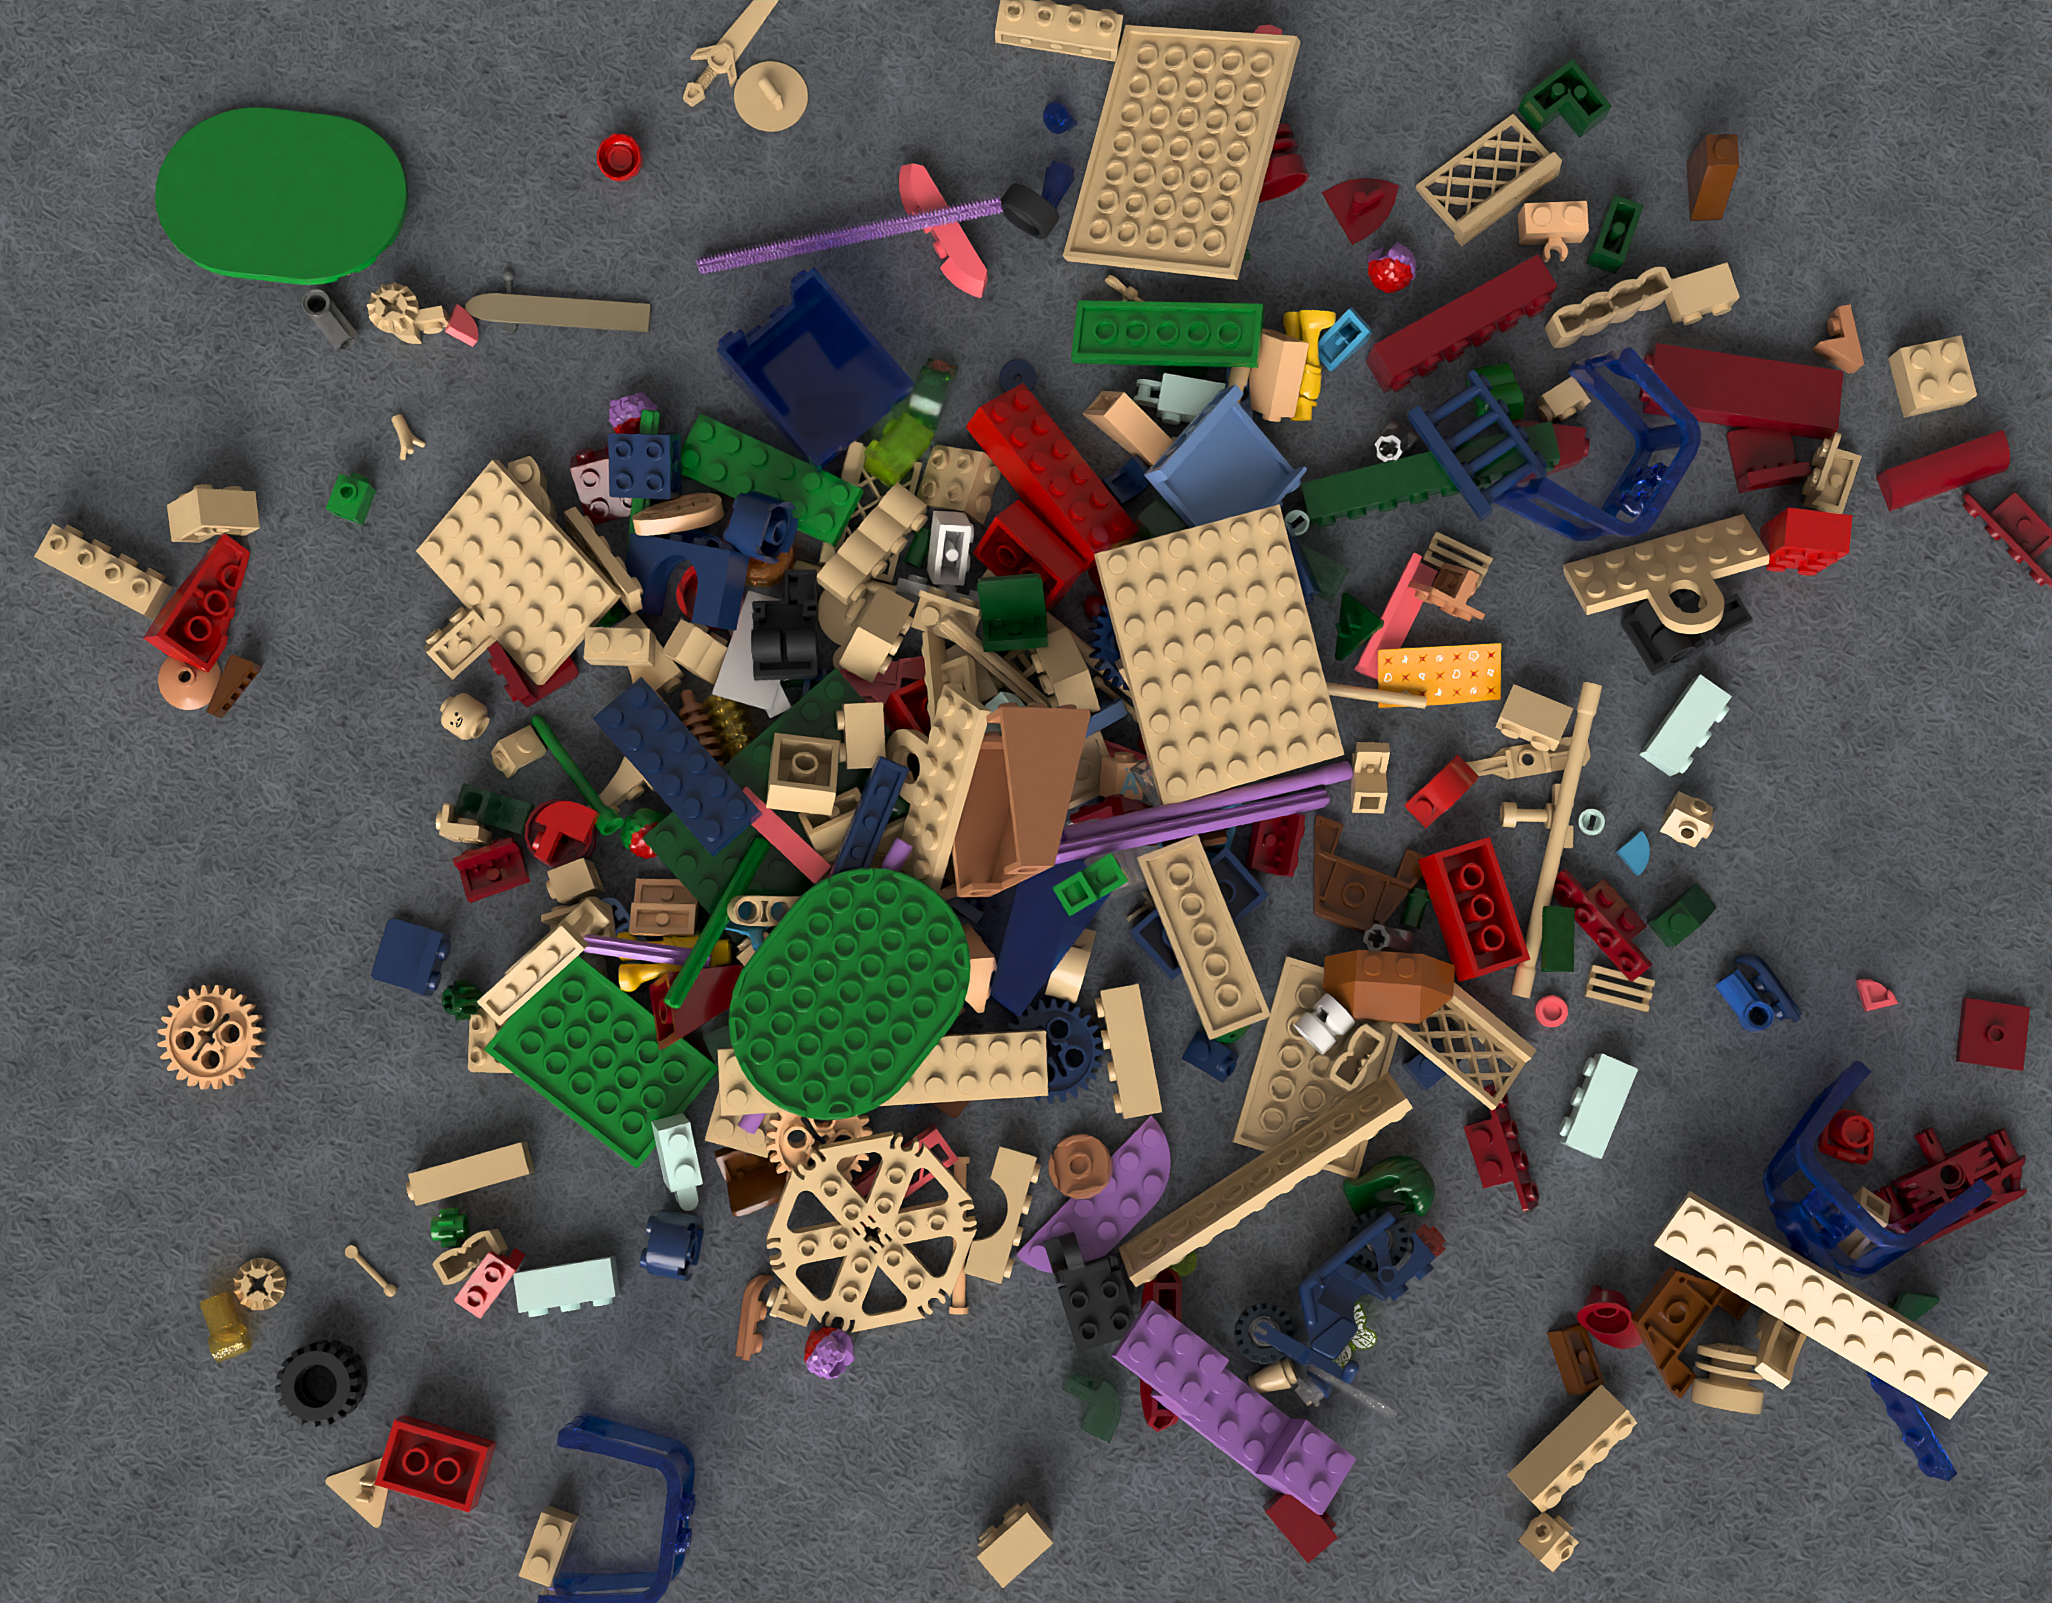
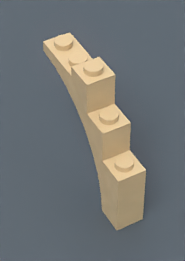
[587,613,685,812]
[1754,1187,1890,1389]

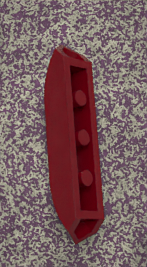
[1140,1267,1182,1432]

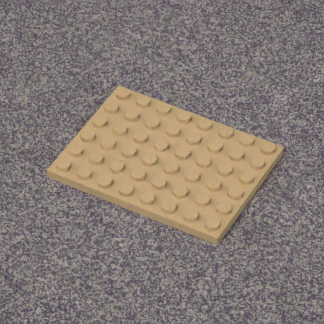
[1063,25,1300,280]
[1094,504,1344,806]

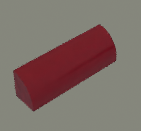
[1876,430,2010,511]

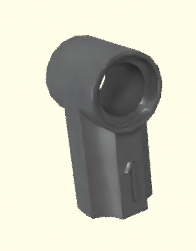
[302,289,360,352]
[1375,418,1419,462]
[1363,924,1415,953]

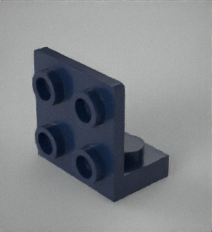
[608,432,682,499]

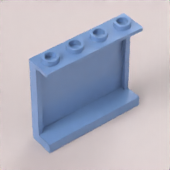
[1144,384,1308,528]

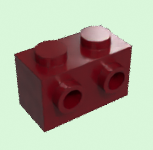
[1262,1493,1338,1563]

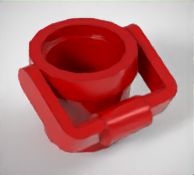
[1818,1109,1874,1165]

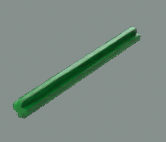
[664,837,771,1009]

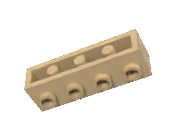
[995,0,1123,62]
[34,524,173,620]
[1095,984,1162,1119]
[1507,1385,1637,1514]

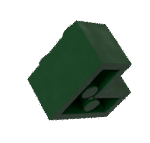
[1517,59,1612,138]

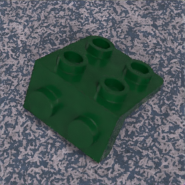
[977,573,1048,652]

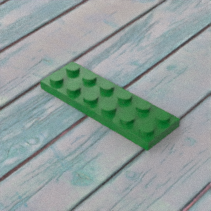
[1071,300,1265,368]
[681,413,864,547]

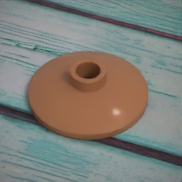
[158,656,221,710]

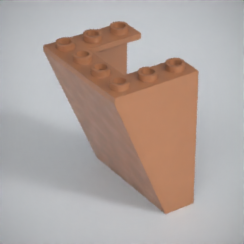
[952,702,1091,897]

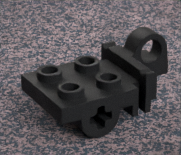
[751,569,818,681]
[1621,589,1753,676]
[1043,1232,1136,1353]

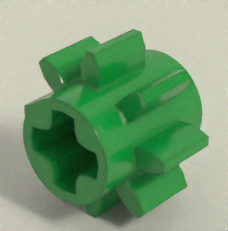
[431,1207,469,1248]

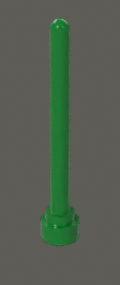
[531,714,624,835]

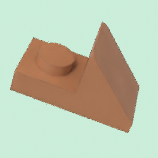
[1812,304,1864,373]

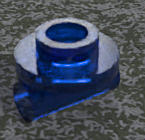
[1043,100,1078,134]

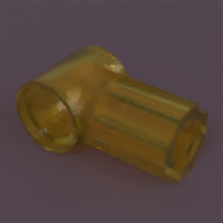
[199,1291,252,1363]

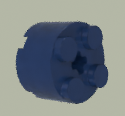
[724,491,798,564]
[640,1209,704,1281]

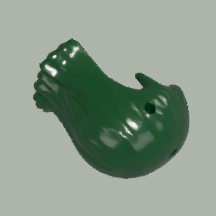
[1343,1155,1436,1218]

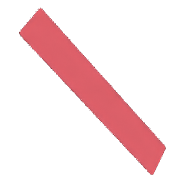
[742,787,831,884]

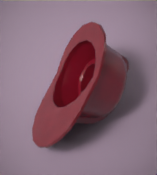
[1577,1285,1643,1349]

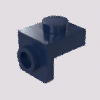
[1101,455,1151,507]
[1182,1031,1239,1083]

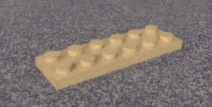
[1137,834,1271,1040]

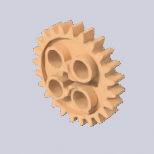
[157,985,266,1089]
[766,1112,873,1182]

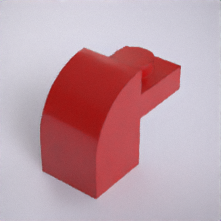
[1404,754,1479,828]
[532,801,600,864]

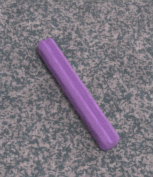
[584,934,711,969]

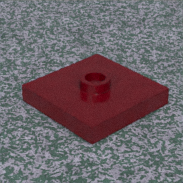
[1956,998,2030,1071]

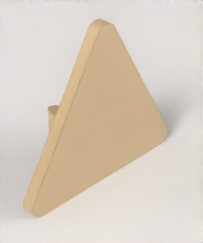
[325,1458,388,1527]

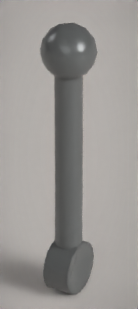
[502,270,517,334]

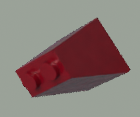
[649,965,743,1049]

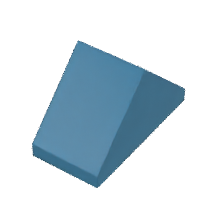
[1318,307,1373,372]

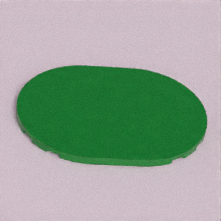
[155,107,408,285]
[729,868,971,1120]

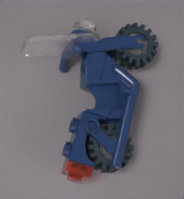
[1235,1210,1446,1421]

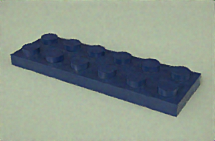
[593,677,763,857]

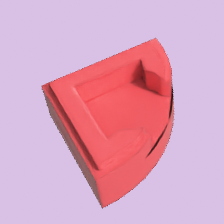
[445,304,479,347]
[1855,979,1898,1011]

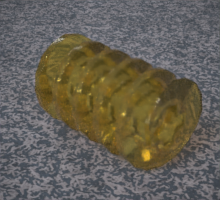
[703,694,757,758]

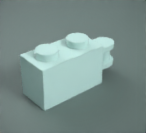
[1133,373,1225,425]
[651,1113,703,1211]

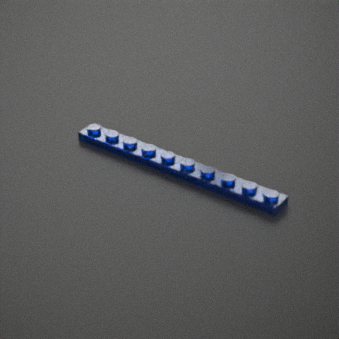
[1769,1200,1958,1482]

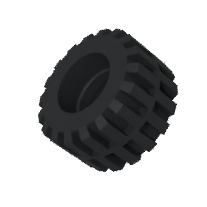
[275,1340,368,1428]

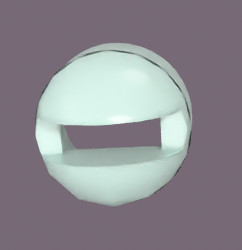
[1284,510,1309,535]
[1579,809,1605,835]

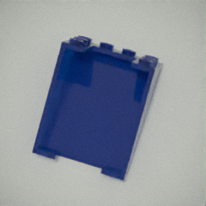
[716,267,915,472]
[988,858,1112,1017]

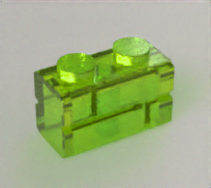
[864,413,934,489]

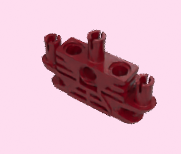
[1872,1127,2027,1248]

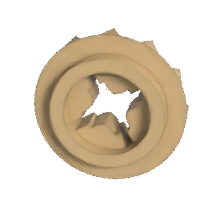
[367,282,419,333]
[233,1258,287,1310]

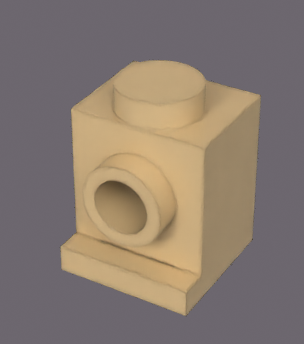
[1536,376,1591,423]

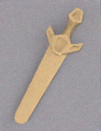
[683,0,779,107]

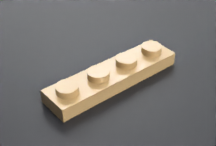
[564,507,643,614]

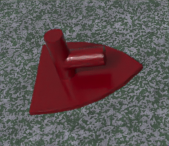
[1322,178,1399,245]

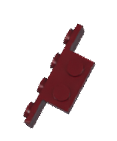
[1962,490,2052,589]
[1552,869,1652,982]
[1463,1083,1539,1212]

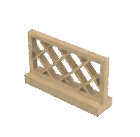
[1416,114,1562,247]
[817,440,922,584]
[1391,982,1537,1110]

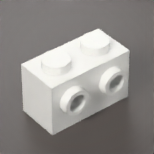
[927,511,974,586]

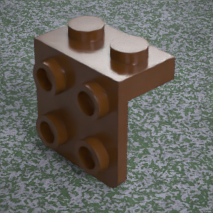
[714,1139,788,1217]

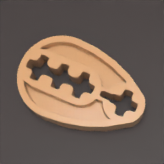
[632,493,724,535]

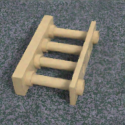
[477,896,612,1025]

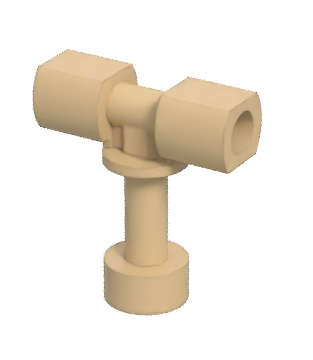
[1500,784,1574,849]

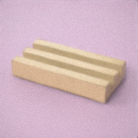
[1422,532,1493,588]
[1584,965,1655,1012]

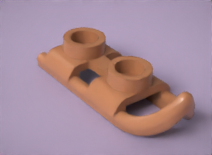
[735,1275,773,1361]

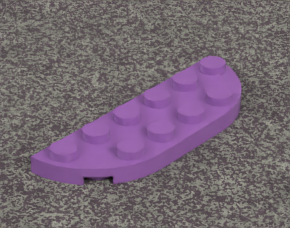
[1016,1116,1171,1273]

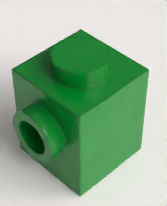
[326,473,376,525]

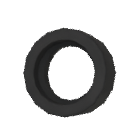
[1001,183,1059,239]

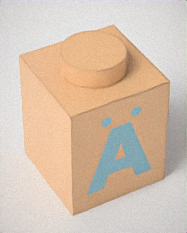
[1099,752,1145,800]

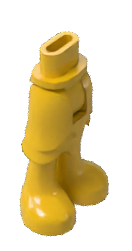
[1283,310,1336,421]
[617,932,732,993]

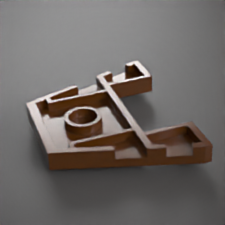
[1313,815,1427,934]
[1630,1266,1752,1399]

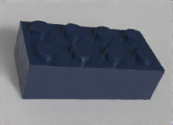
[1128,847,1269,982]

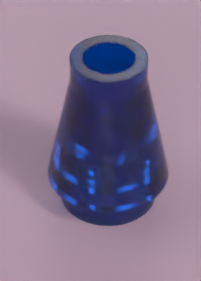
[1042,161,1075,210]

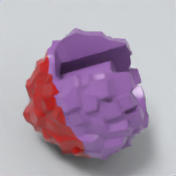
[1367,242,1417,293]
[608,392,658,434]
[804,1326,856,1380]

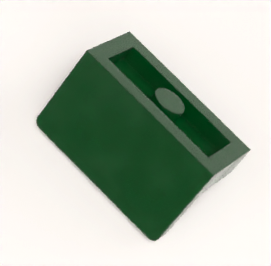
[1541,906,1575,972]

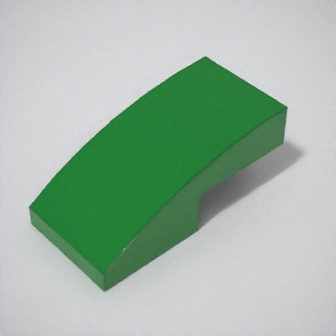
[1053,852,1130,917]

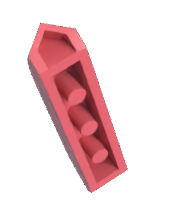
[899,163,988,298]

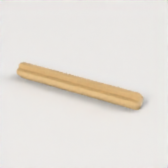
[938,613,1051,708]

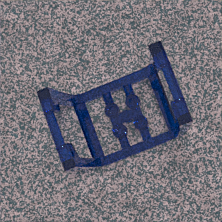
[1493,347,1701,541]
[1762,1061,1992,1278]
[537,1412,696,1603]

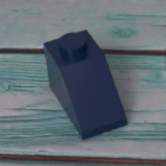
[1401,1025,1466,1090]

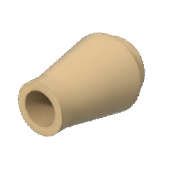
[1248,1357,1299,1394]

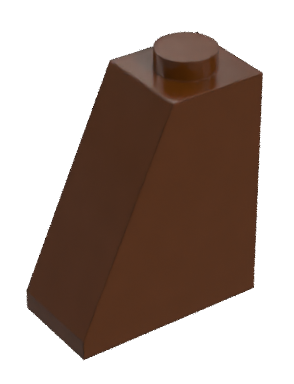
[1687,134,1739,221]

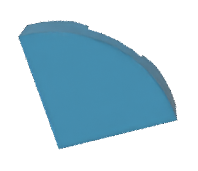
[1616,831,1650,876]

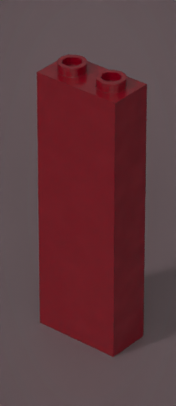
[1639,343,1843,440]

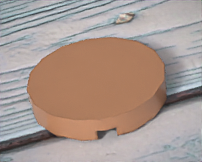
[1049,1134,1113,1199]

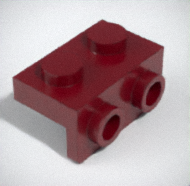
[1245,813,1305,877]
[453,837,531,903]

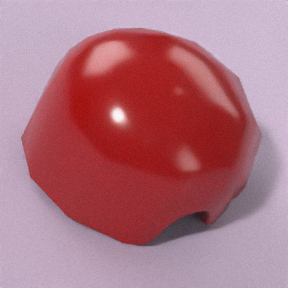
[596,133,643,182]

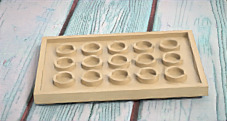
[416,460,622,685]
[1232,957,1399,1179]

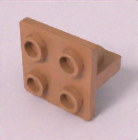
[1408,562,1485,622]

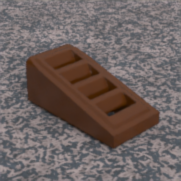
[206,654,262,719]

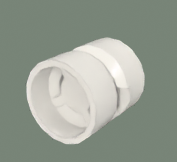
[1294,993,1356,1055]

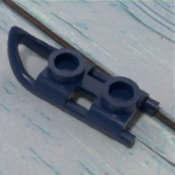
[1734,954,1802,1023]

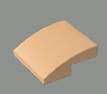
[629,878,699,936]

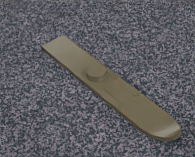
[465,293,651,332]

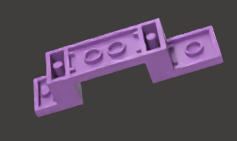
[1112,1300,1356,1515]

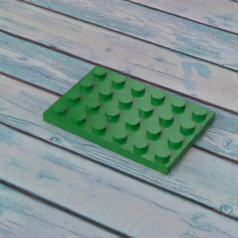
[484,955,718,1169]

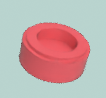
[1534,995,1568,1027]

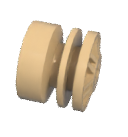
[1691,1343,1764,1414]

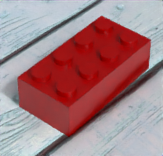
[1418,837,1531,982]

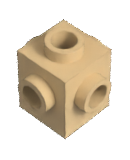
[1660,791,1715,848]
[1518,1512,1579,1572]

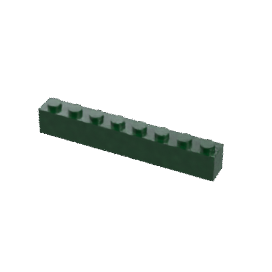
[1301,421,1560,528]

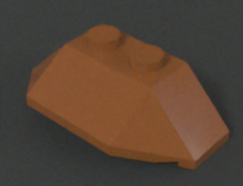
[1323,950,1455,1024]

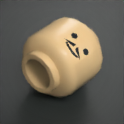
[440,693,490,740]

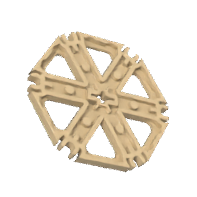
[766,1131,977,1333]

